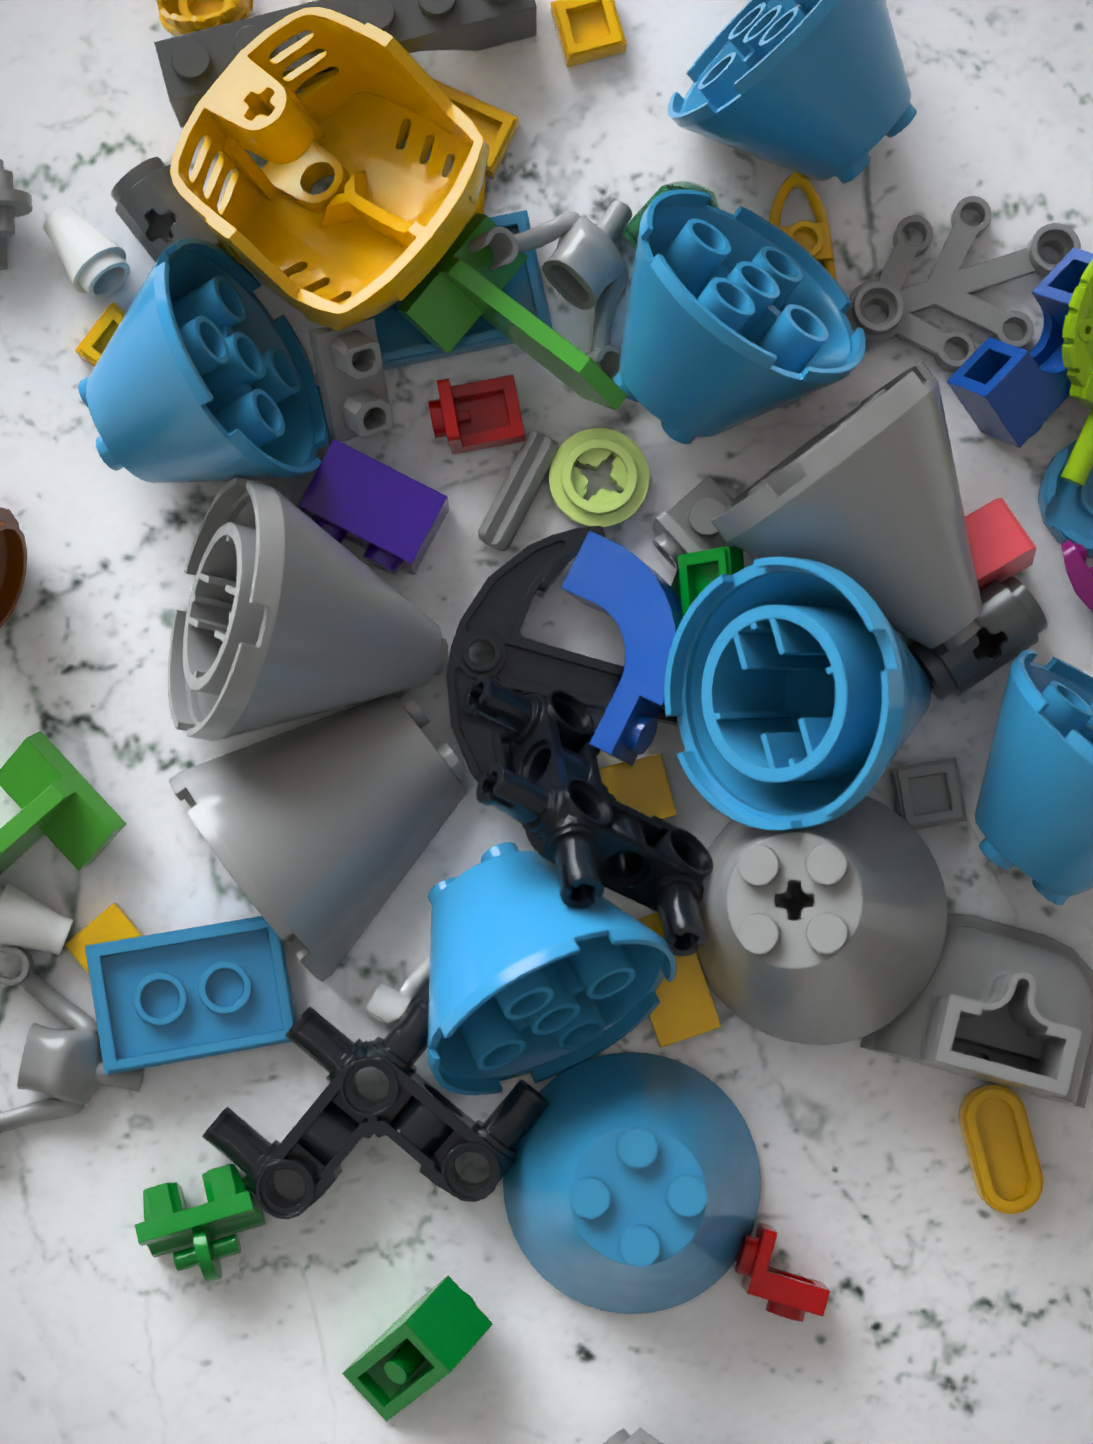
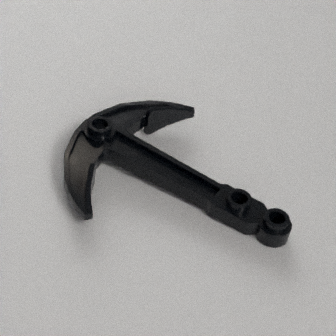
[446,526,678,823]

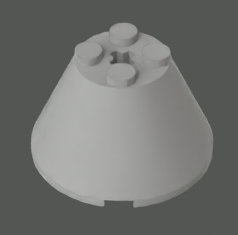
[696,796,948,1045]

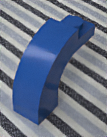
[561,531,682,766]

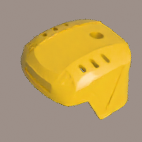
[170,7,489,331]

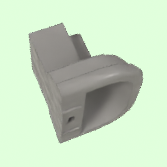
[860,913,1093,1108]

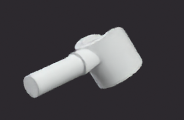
[367,956,430,1025]

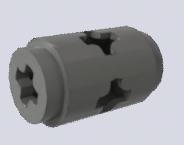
[111,157,228,263]
[907,576,1048,700]

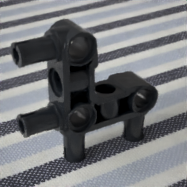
[463,674,713,956]
[202,996,550,1219]

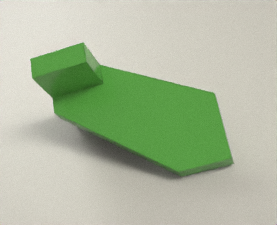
[397,213,628,410]
[0,731,126,875]

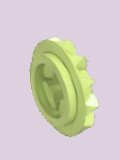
[549,428,650,528]

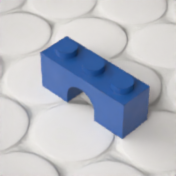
[947,248,1093,448]

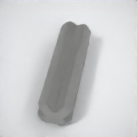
[478,431,558,551]

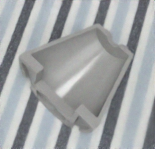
[169,692,469,982]

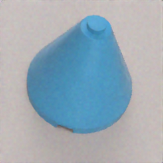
[664,557,931,830]

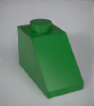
[342,1276,493,1422]

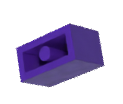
[298,439,450,575]

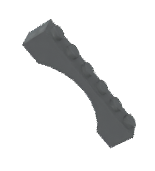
[154,0,536,128]

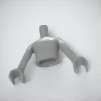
[469,201,633,381]
[0,947,145,1133]

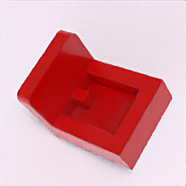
[428,375,526,455]
[735,1223,830,1322]

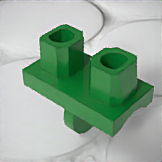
[134,1164,266,1282]

